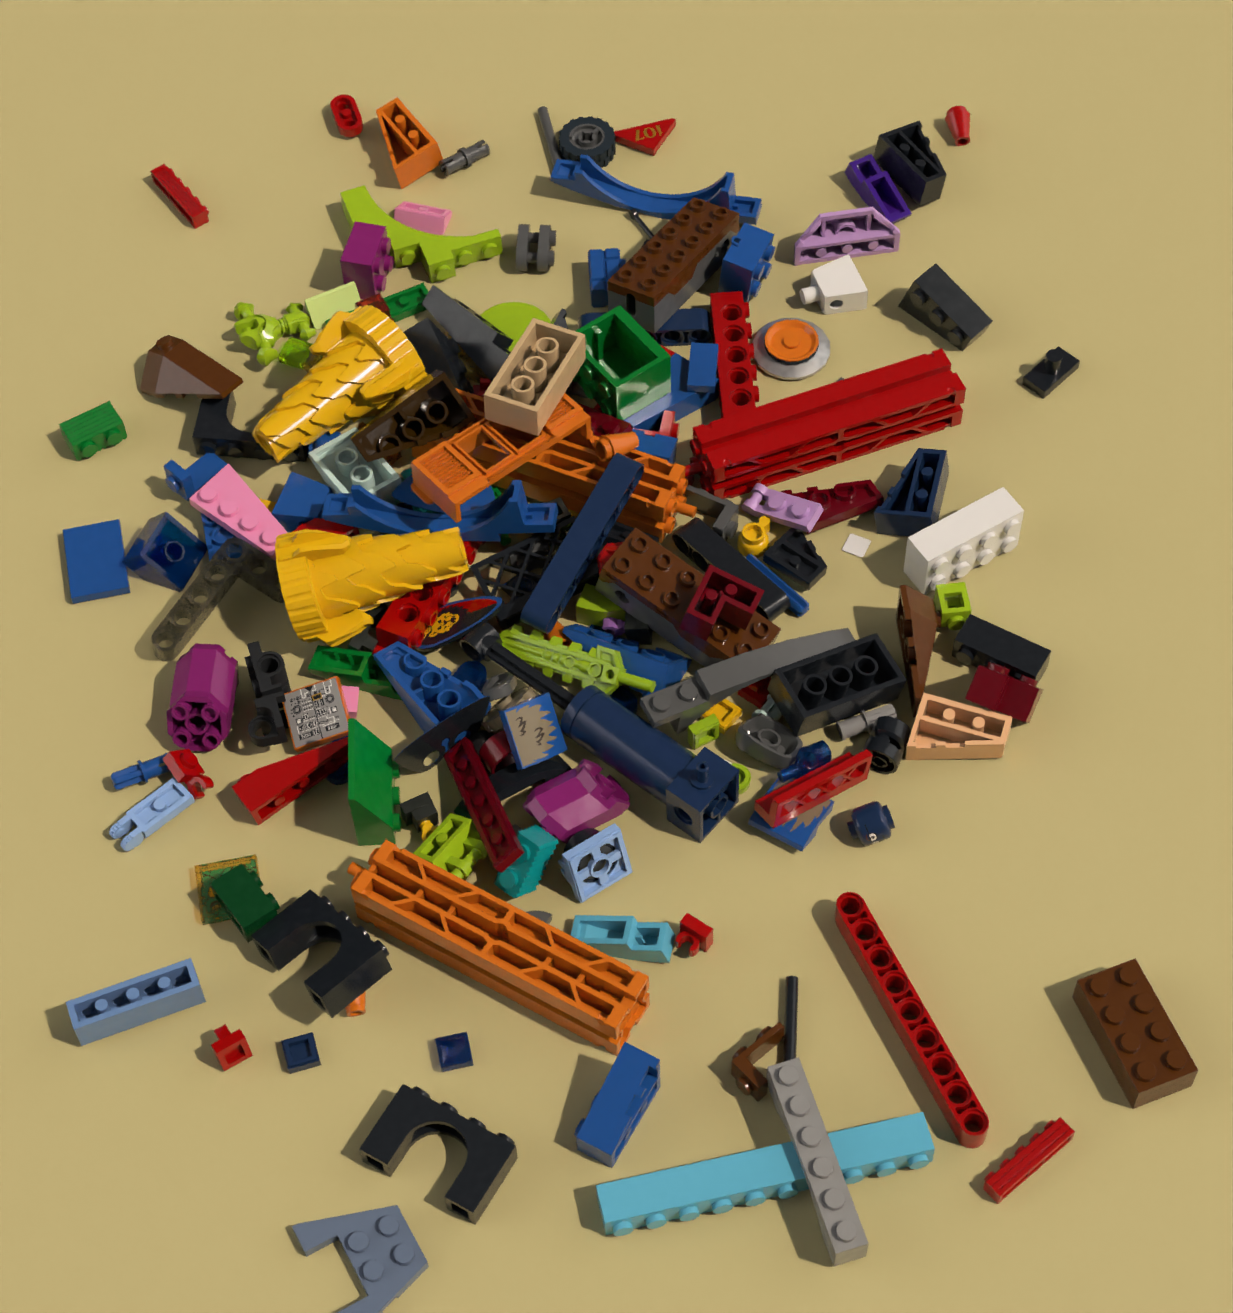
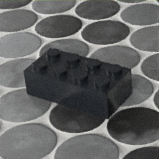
[767,633,907,737]

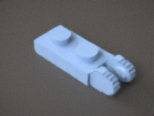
[109,777,195,852]

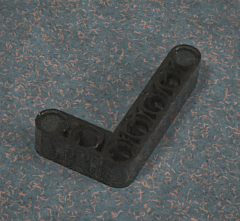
[152,538,285,661]

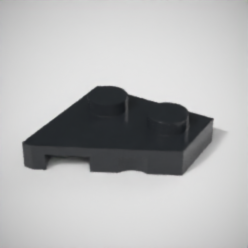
[763,527,827,591]

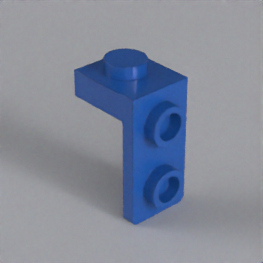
[163,453,227,501]

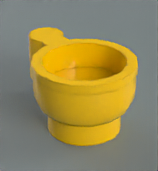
[737,516,770,558]

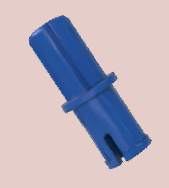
[111,753,171,790]

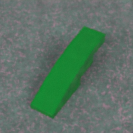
[308,645,402,700]

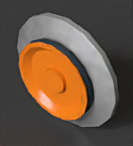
[752,318,830,380]

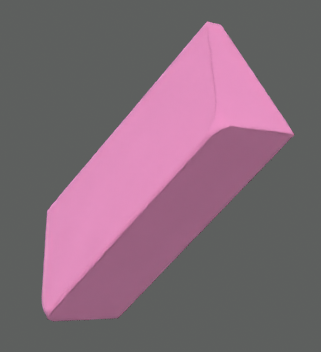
[394,201,452,235]

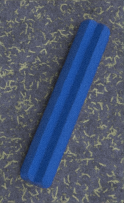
[745,554,809,617]

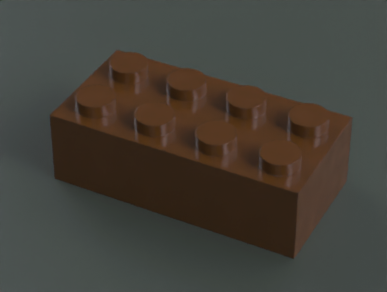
[1072,958,1198,1109]

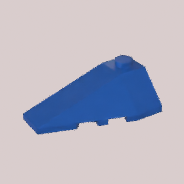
[563,624,692,697]
[373,641,491,752]

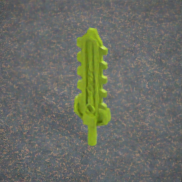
[499,624,656,696]

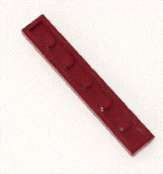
[443,737,525,873]

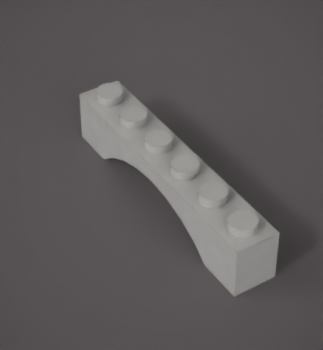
[766,1057,869,1266]

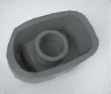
[734,713,803,769]

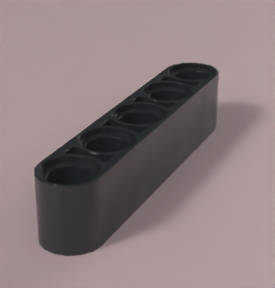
[672,517,791,622]

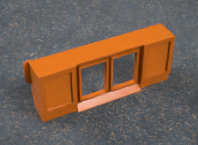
[411,393,593,523]

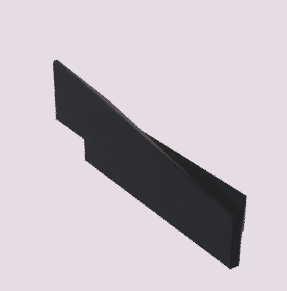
[423,285,514,381]

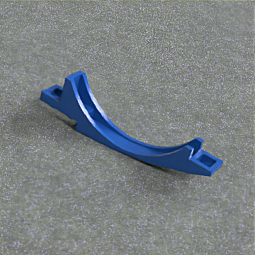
[550,154,762,225]
[321,480,558,542]

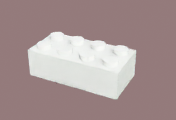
[903,487,1024,595]

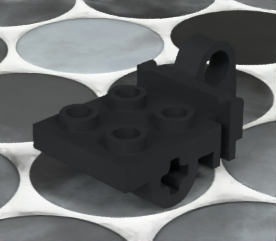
[244,641,291,747]

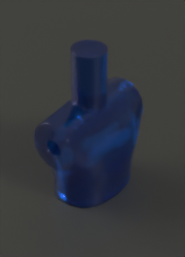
[777,740,832,783]

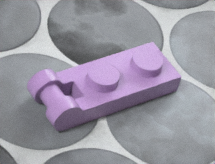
[741,483,824,533]

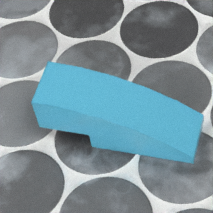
[570,915,675,963]

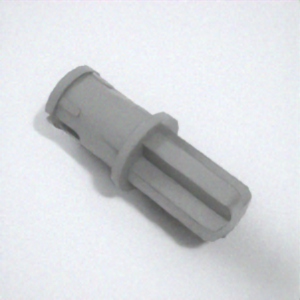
[836,704,897,741]

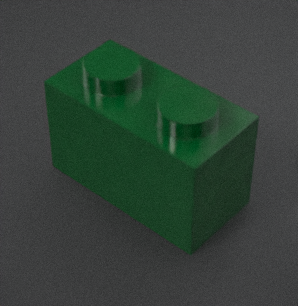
[210,863,280,943]

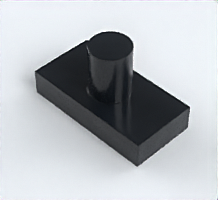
[1022,346,1080,399]

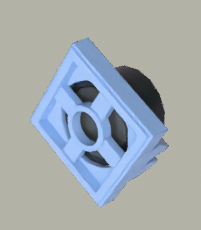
[558,823,633,903]

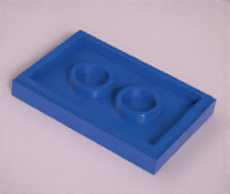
[63,519,131,604]

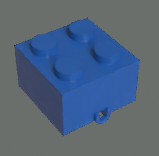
[717,222,775,302]

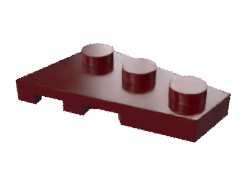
[781,480,884,534]

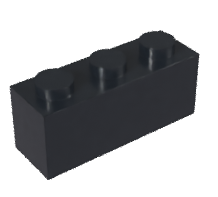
[952,614,1051,684]

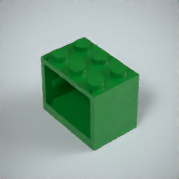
[572,305,671,420]

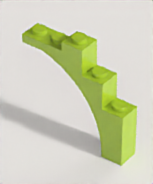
[340,185,503,283]

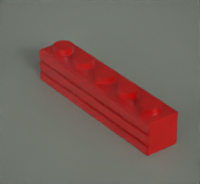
[151,164,209,229]
[983,1117,1075,1204]

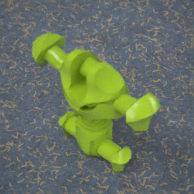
[234,302,317,366]

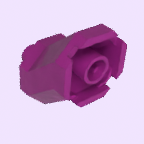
[166,643,239,752]
[522,759,630,844]

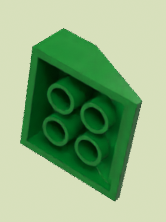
[348,719,401,846]

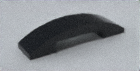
[454,755,572,821]

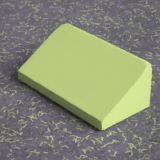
[304,281,362,330]

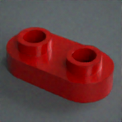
[330,94,363,137]

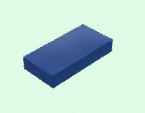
[687,342,719,393]

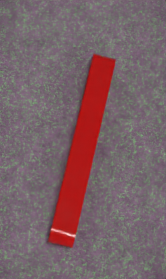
[834,892,989,1149]

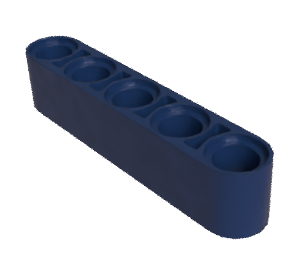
[578,308,712,346]

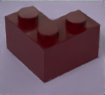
[679,564,764,641]
[965,662,1043,723]

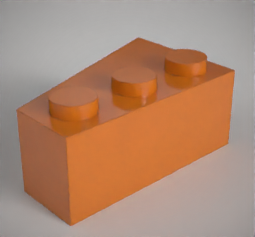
[376,97,443,189]

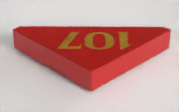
[614,118,676,156]

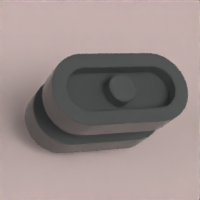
[516,224,556,272]

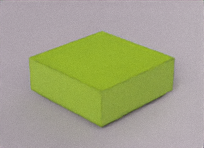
[688,714,719,750]

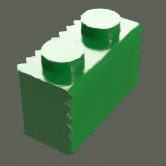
[59,401,127,461]

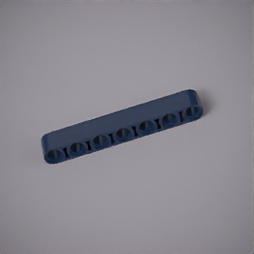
[520,453,644,634]

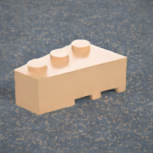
[905,693,1013,760]

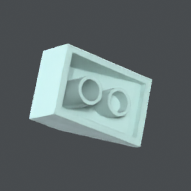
[308,427,402,505]

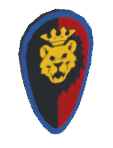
[415,596,504,652]

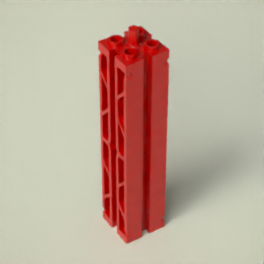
[685,348,966,499]

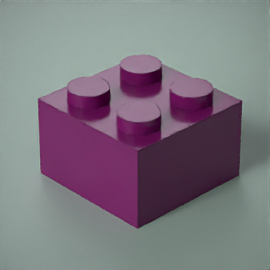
[340,221,394,302]

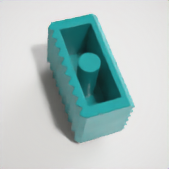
[494,825,559,898]

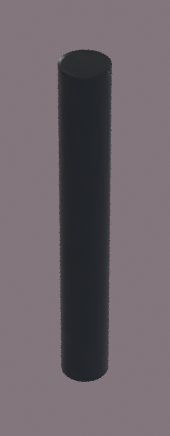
[783,976,798,1062]

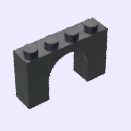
[192,391,307,462]
[251,889,392,1018]
[359,1084,518,1225]

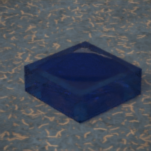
[435,1032,474,1072]

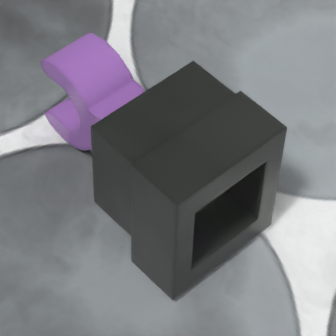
[602,611,653,645]

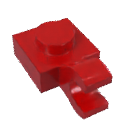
[163,749,214,799]

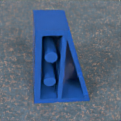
[574,1042,660,1168]

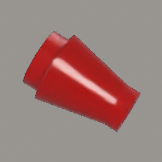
[945,106,970,146]

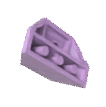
[794,207,900,266]

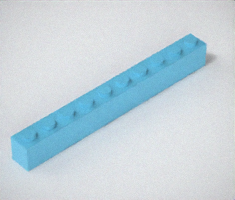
[596,1112,935,1236]

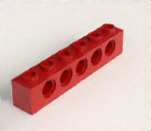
[710,291,759,418]
[376,541,486,650]

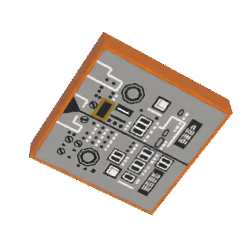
[282,676,350,752]

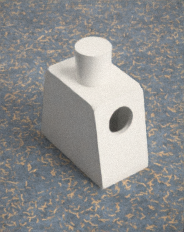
[800,255,868,315]

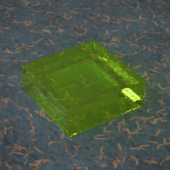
[278,337,313,370]

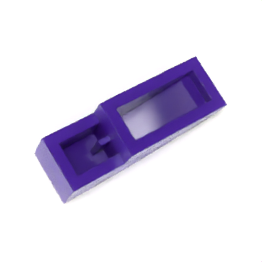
[845,154,912,224]

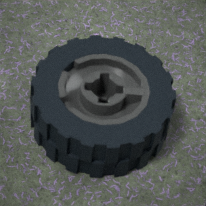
[559,116,616,168]

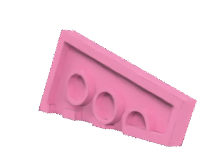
[189,463,288,562]

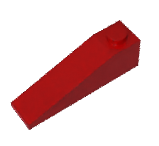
[232,737,348,826]

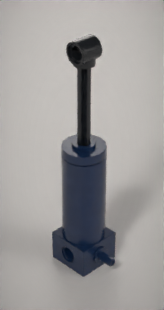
[459,621,739,843]

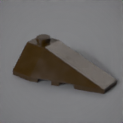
[350,369,476,462]

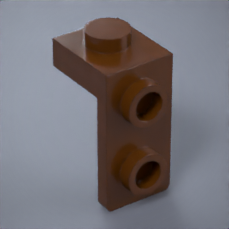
[731,1022,785,1102]

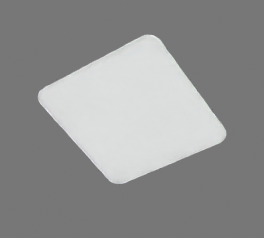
[842,534,871,557]

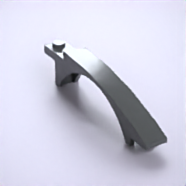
[639,628,855,734]

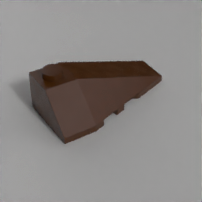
[140,335,243,399]
[896,585,941,718]

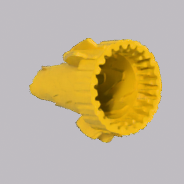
[252,305,427,463]
[275,527,469,647]

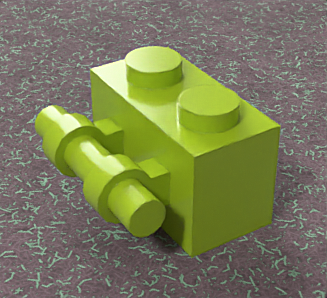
[413,813,488,879]

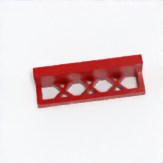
[754,749,873,829]

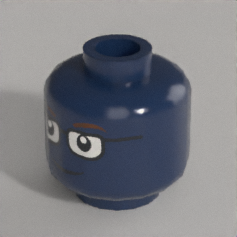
[847,801,895,846]

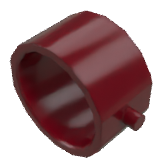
[479,730,515,775]

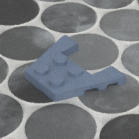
[292,1205,429,1313]

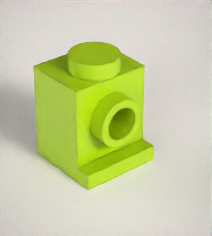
[933,582,972,630]

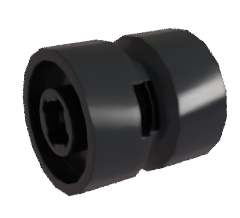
[861,716,911,774]

